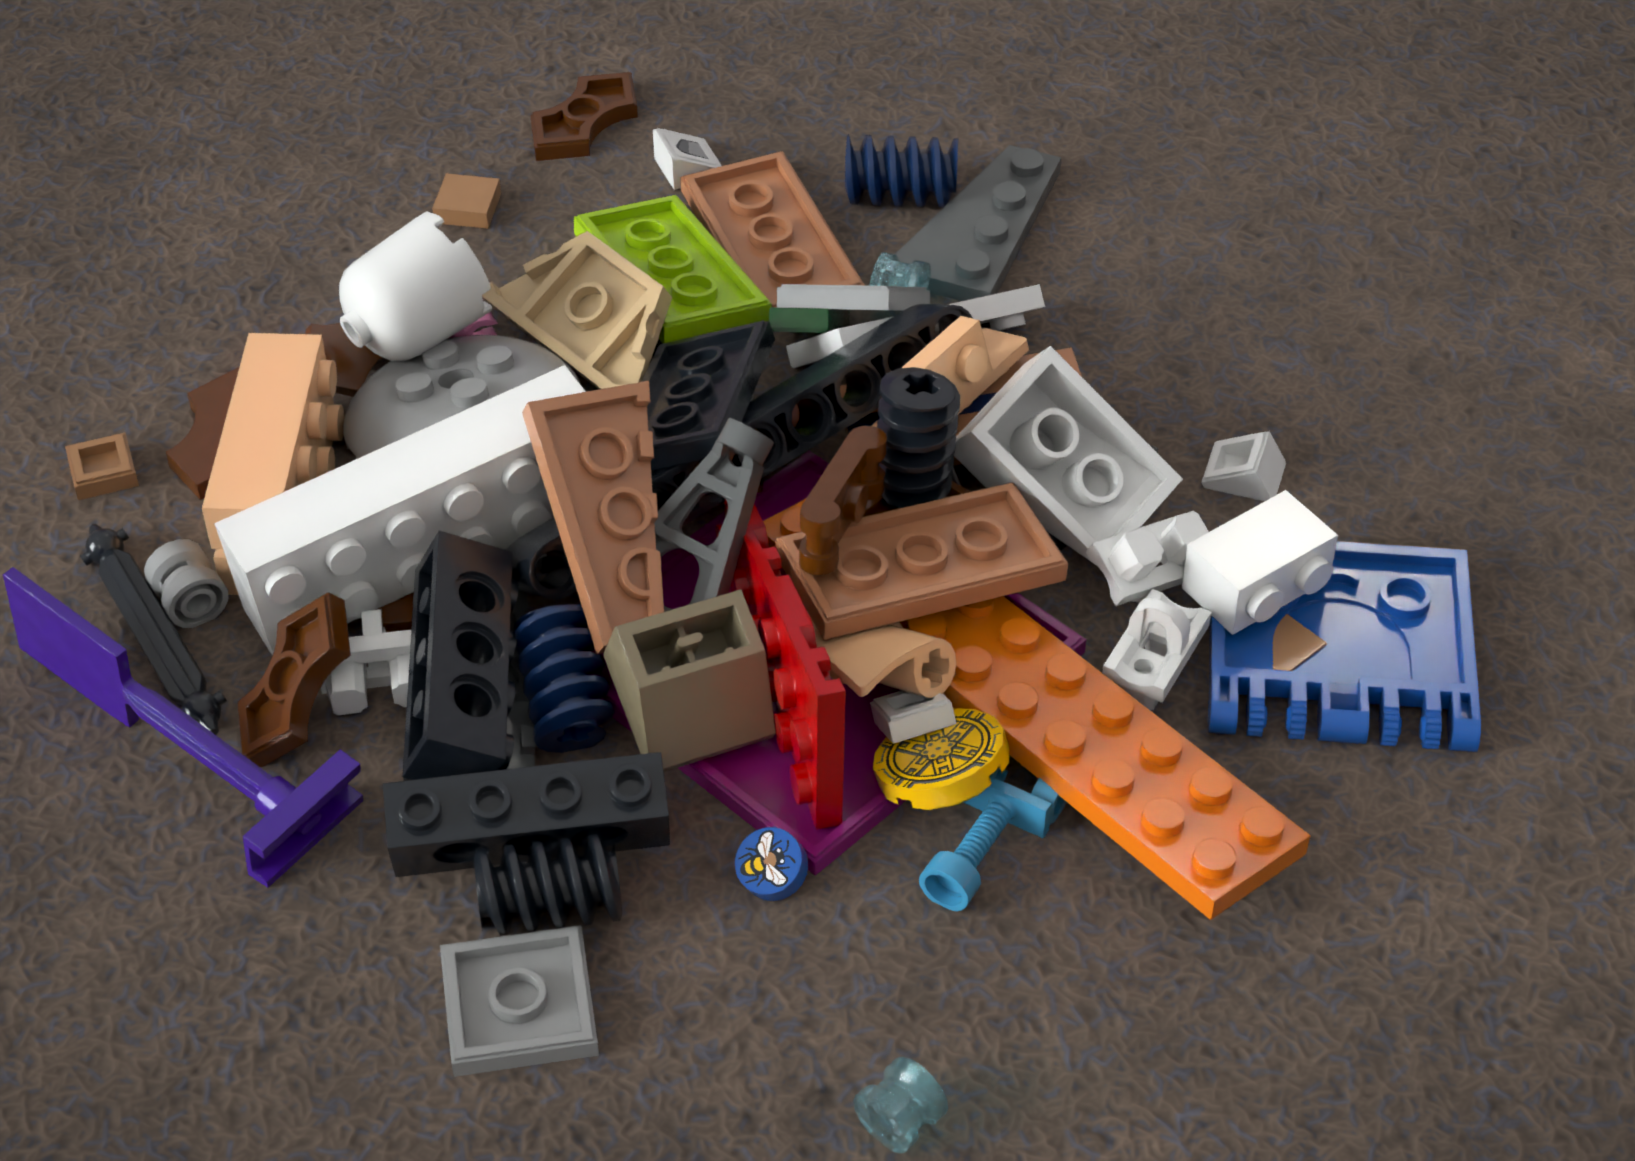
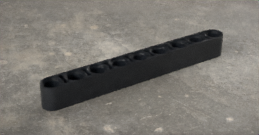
[507,304,973,600]

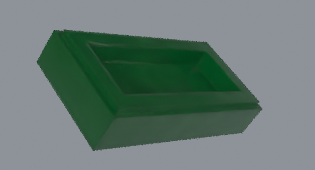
[769,307,850,333]

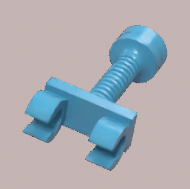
[919,768,1066,911]

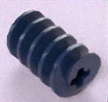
[845,134,959,208]
[514,605,615,753]

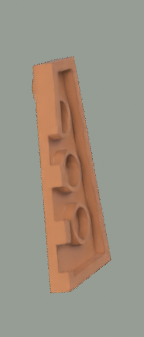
[522,381,664,655]

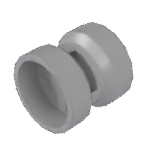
[144,539,229,628]

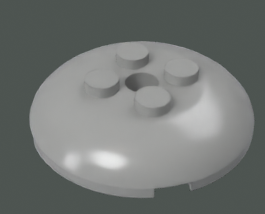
[343,335,581,459]

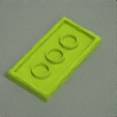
[574,195,772,343]

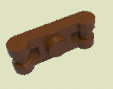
[799,426,887,575]

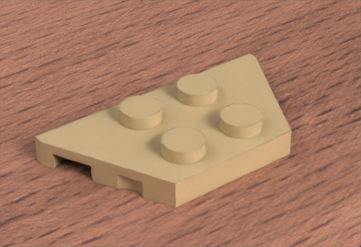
[482,231,672,390]

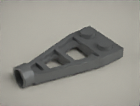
[587,418,774,629]

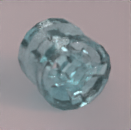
[869,252,931,312]
[853,1056,949,1154]

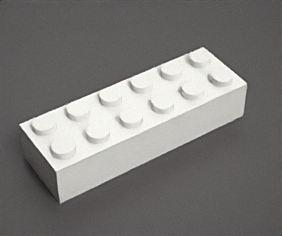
[214,365,586,656]

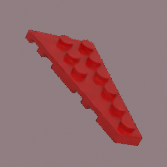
[715,498,846,830]

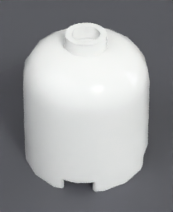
[339,211,492,362]

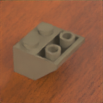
[603,590,776,772]

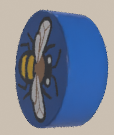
[735,827,808,901]

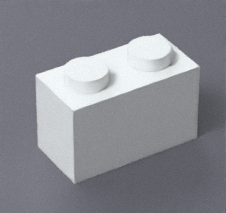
[1182,490,1338,635]

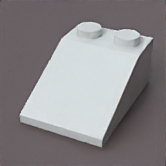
[954,346,1183,561]

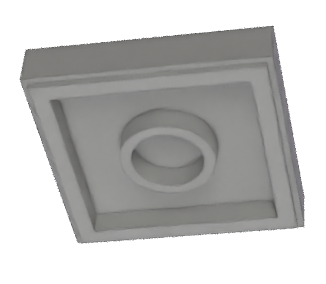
[777,284,930,311]
[440,925,599,1077]

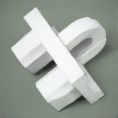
[1086,511,1209,606]
[1102,589,1212,710]
[321,609,411,715]

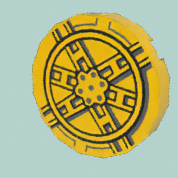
[873,708,1009,810]

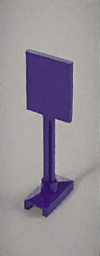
[3,567,363,888]

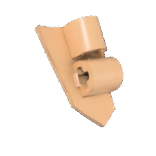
[807,611,956,698]

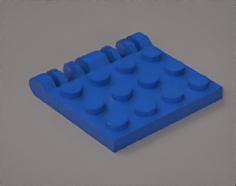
[1208,541,1481,752]

